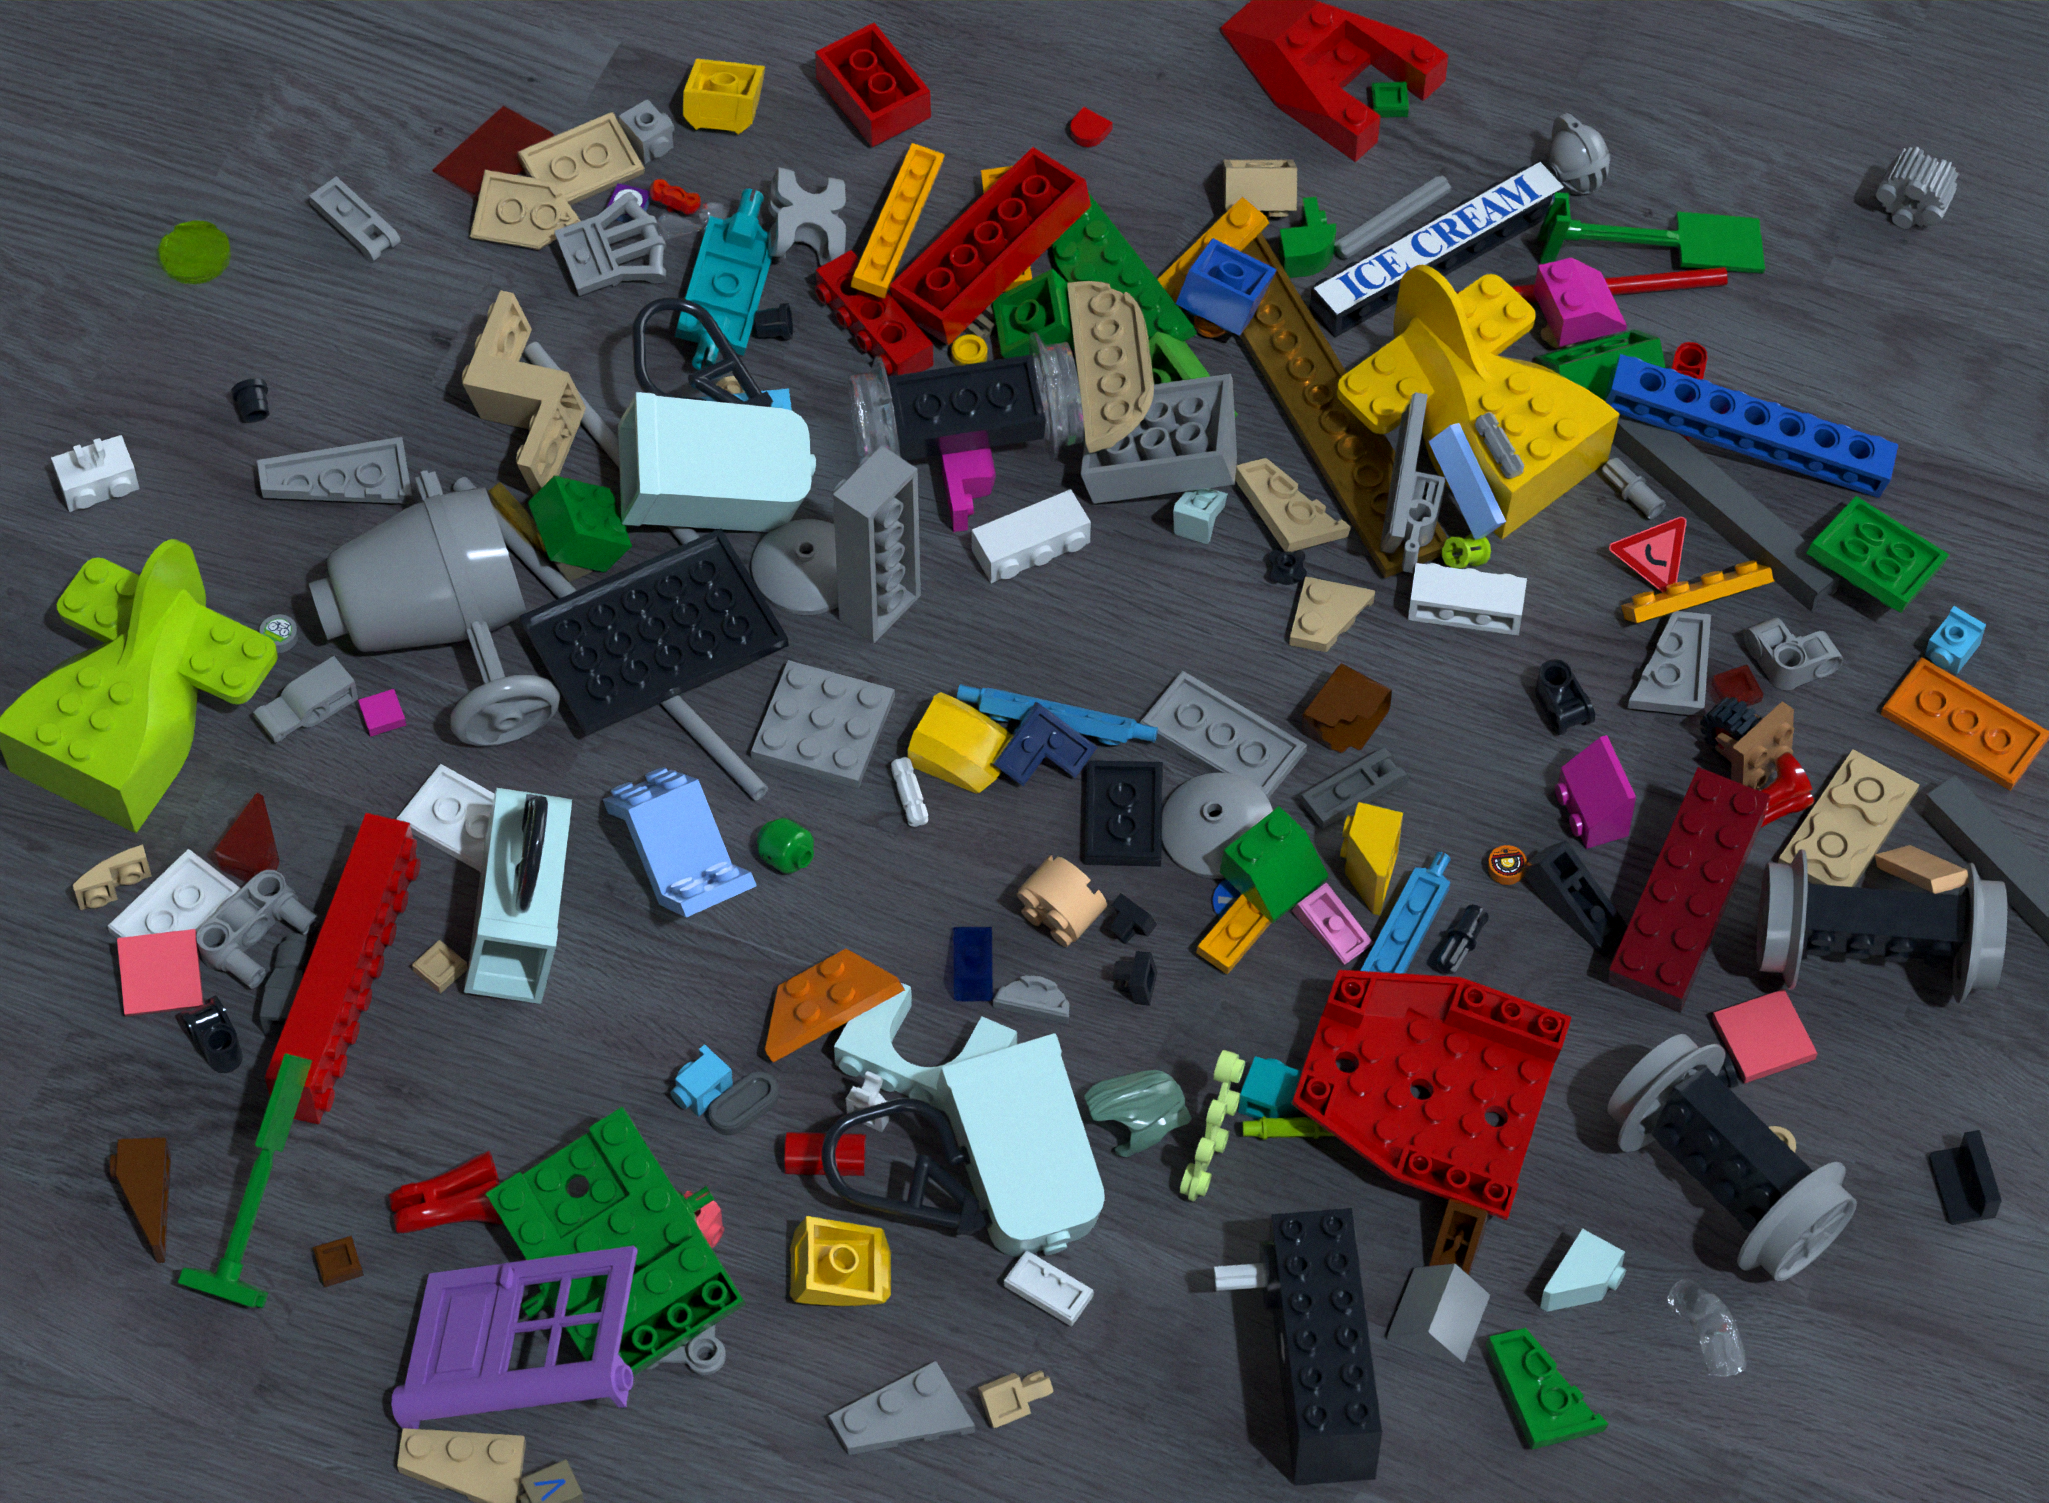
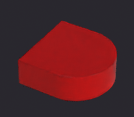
[1071,107,1113,147]

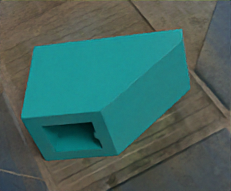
[1238,1056,1303,1120]

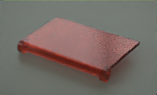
[433,106,555,201]

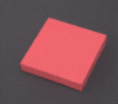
[117,929,204,1017]
[1712,989,1817,1084]

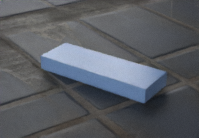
[1428,423,1506,540]

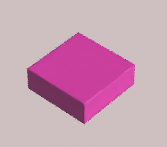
[358,689,406,737]

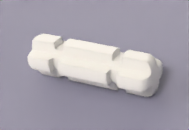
[891,757,928,827]

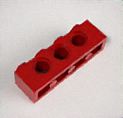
[814,250,934,376]

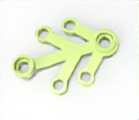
[1180,1050,1245,1202]

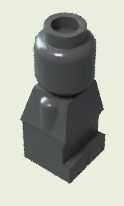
[260,934,313,1036]

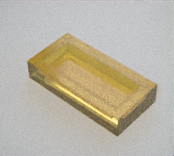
[489,482,546,554]

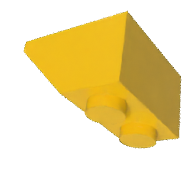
[1340,802,1403,916]

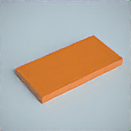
[1881,657,2049,791]

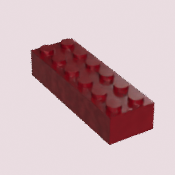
[1608,767,1770,1013]

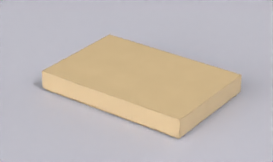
[518,112,644,205]

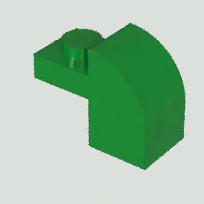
[1278,197,1336,278]

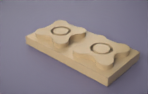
[1778,749,1919,887]

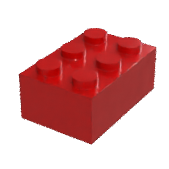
[815,22,931,147]

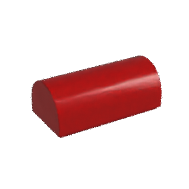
[785,1132,866,1176]

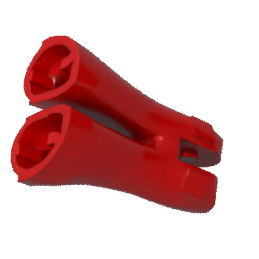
[388,1150,504,1233]

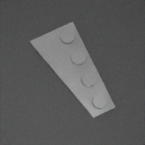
[257,437,414,504]

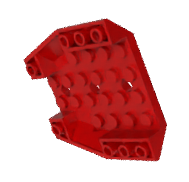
[1292,970,1572,1220]

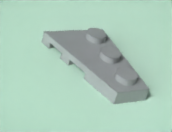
[1628,611,1711,716]

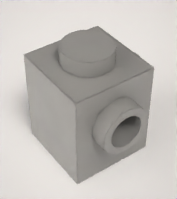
[619,99,674,164]

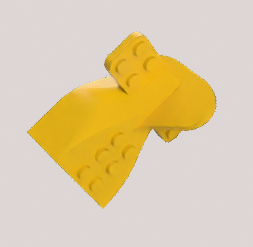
[1337,265,1620,540]

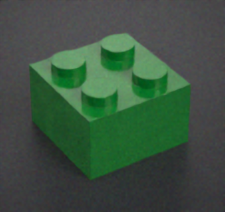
[528,475,632,573]

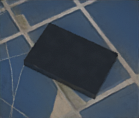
[1085,760,1163,867]

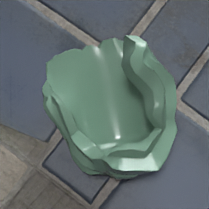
[1084,1070,1192,1157]

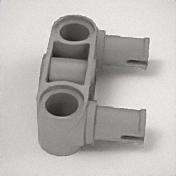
[196,870,320,989]

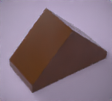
[1429,1198,1488,1276]

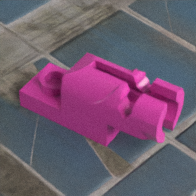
[941,447,996,532]

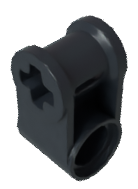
[1535,659,1595,735]
[180,995,243,1073]

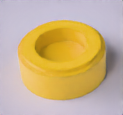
[952,334,988,366]

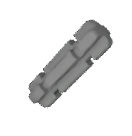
[1475,412,1524,479]

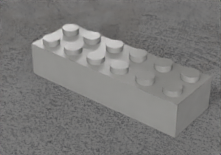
[832,445,921,644]

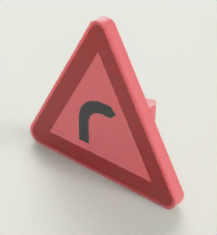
[1609,517,1687,593]

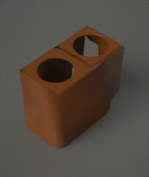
[1302,663,1392,753]

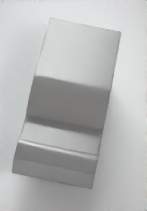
[1402,471,1446,573]
[253,656,358,743]

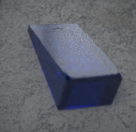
[954,927,993,1002]

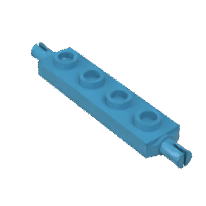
[957,684,1158,745]
[1360,852,1451,974]

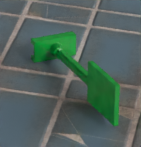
[1538,192,1765,274]
[178,1053,312,1308]

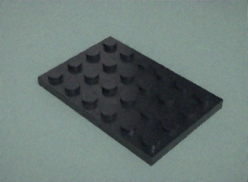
[520,528,789,736]

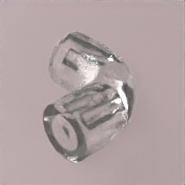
[1668,1278,1747,1377]

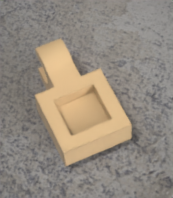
[978,1370,1054,1429]

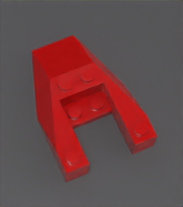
[1220,0,1448,162]

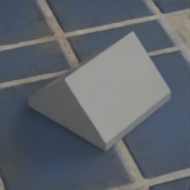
[1387,1264,1490,1366]

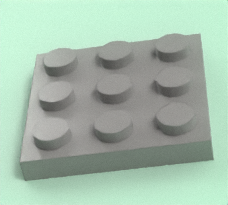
[751,660,895,789]

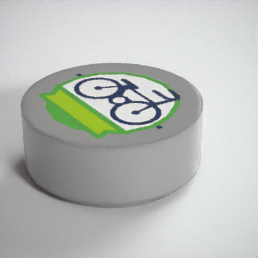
[259,614,298,653]

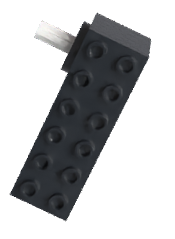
[1214,1208,1382,1486]

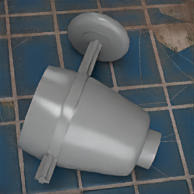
[309,470,560,746]

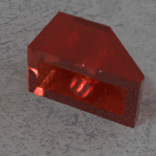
[215,792,280,883]

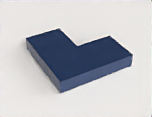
[991,702,1098,786]

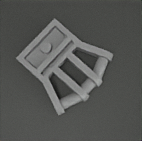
[554,192,666,296]

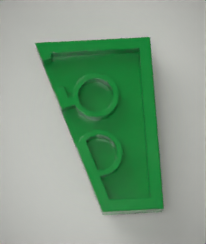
[1486,1328,1608,1450]

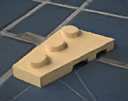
[1235,458,1351,552]
[397,1428,526,1503]

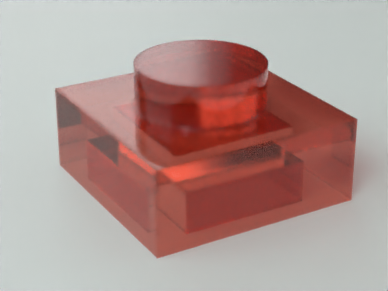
[1712,664,1764,707]

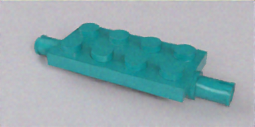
[675,189,773,370]

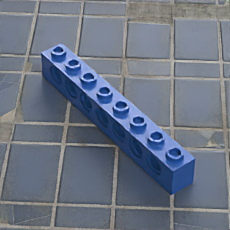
[1604,354,1899,498]

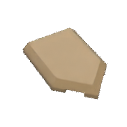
[470,170,580,250]

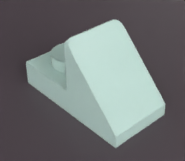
[1173,488,1228,544]

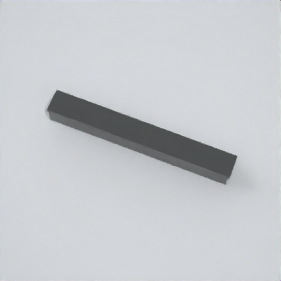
[1613,414,1841,612]
[1922,775,2049,944]

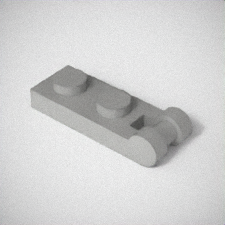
[309,176,401,262]

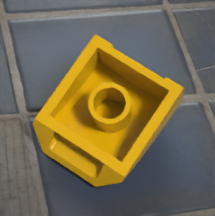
[683,58,765,134]
[908,692,1012,794]
[789,1216,891,1306]

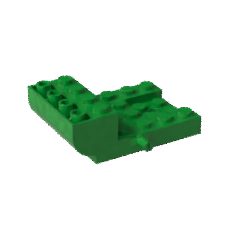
[486,1107,746,1377]

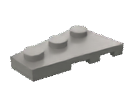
[829,1361,975,1455]

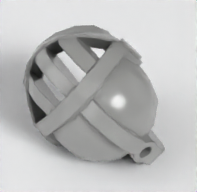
[1546,113,1610,195]

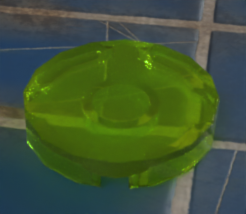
[159,220,232,285]

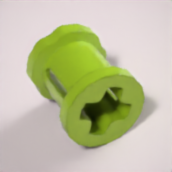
[1442,534,1491,569]

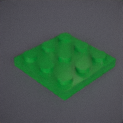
[1806,496,1950,613]

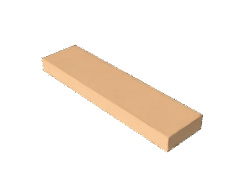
[1875,845,1970,894]

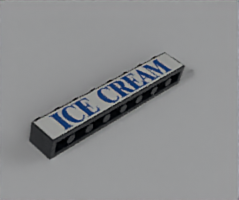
[1310,160,1566,338]

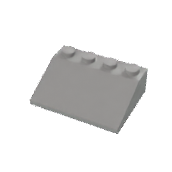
[1081,374,1237,504]

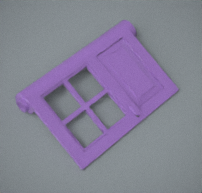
[391,1246,638,1429]

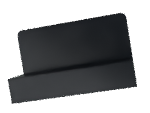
[1929,1130,2002,1225]

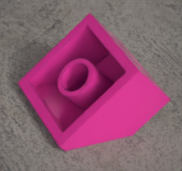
[1533,257,1627,347]
[1555,735,1636,849]

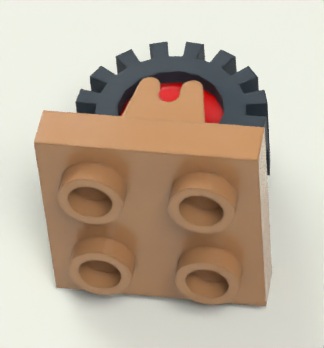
[1700,697,1794,791]

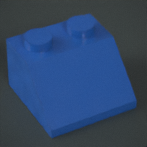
[1176,238,1277,336]

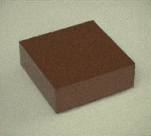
[313,1235,364,1287]

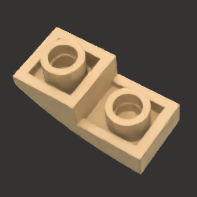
[73,845,152,910]

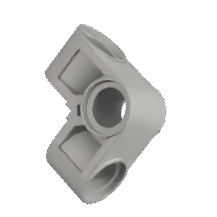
[1744,617,1844,690]

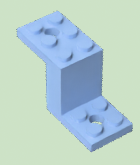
[602,767,757,917]

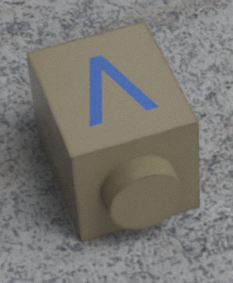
[518,1459,584,1503]

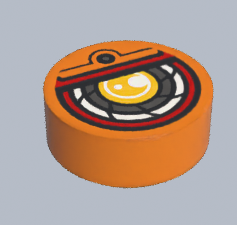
[1488,845,1527,885]

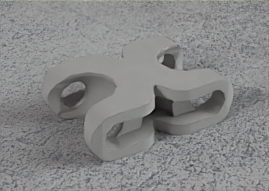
[768,167,846,266]

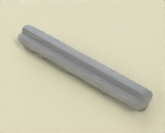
[1335,176,1451,259]

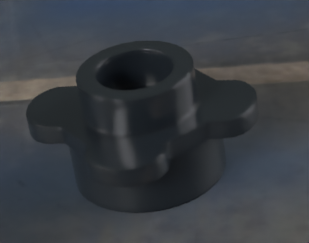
[1269,550,1307,585]

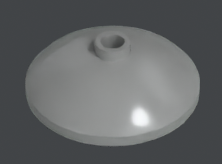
[752,519,839,615]
[1162,773,1273,879]

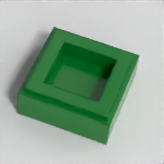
[1371,82,1409,118]

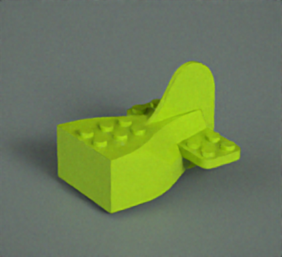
[0,539,278,834]

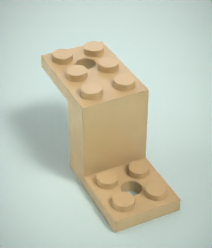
[462,290,586,496]

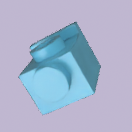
[1925,606,1986,675]
[670,1044,733,1117]

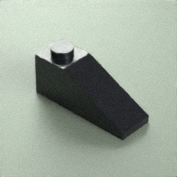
[1520,840,1628,957]

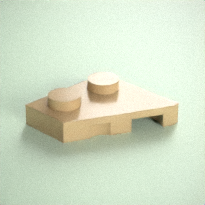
[1289,576,1375,652]

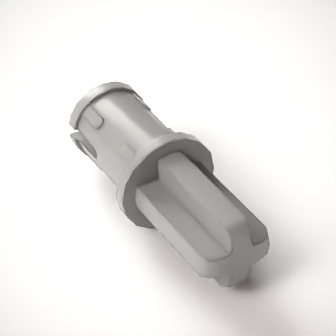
[1602,458,1666,520]

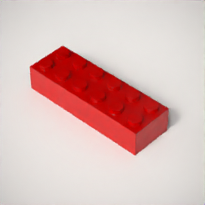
[889,147,1091,345]

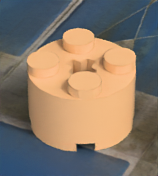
[1017,855,1107,947]

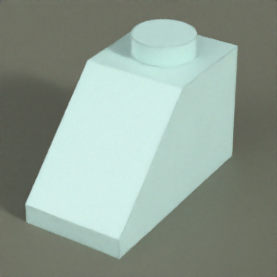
[1540,1229,1626,1312]

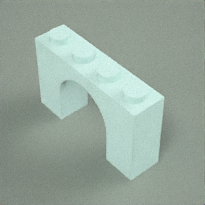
[834,983,1017,1115]

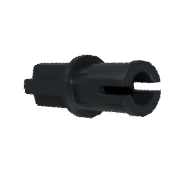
[1437,904,1489,974]

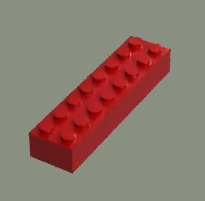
[265,813,421,1125]

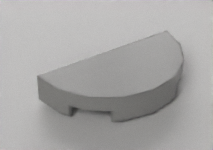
[993,976,1069,1024]

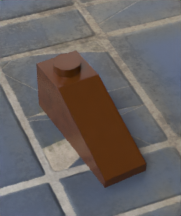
[110,1138,171,1263]

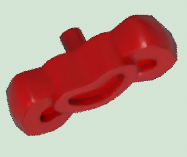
[649,179,701,214]

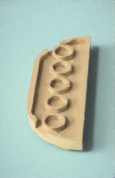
[1067,281,1154,453]

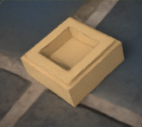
[412,940,468,994]

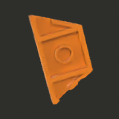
[765,949,905,1063]

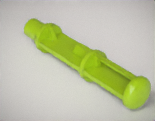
[1242,1116,1334,1140]

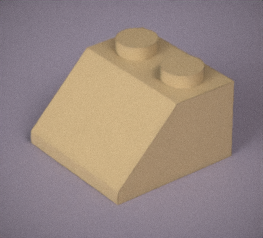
[1223,159,1297,217]

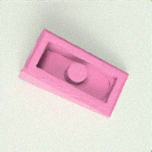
[1292,883,1374,966]

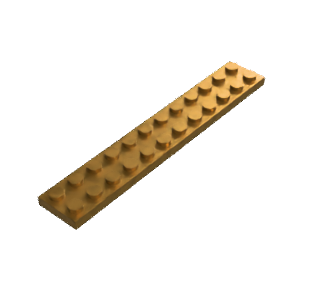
[1240,232,1448,578]

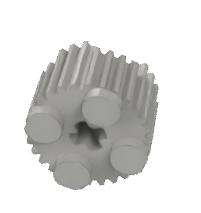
[1876,146,1959,229]

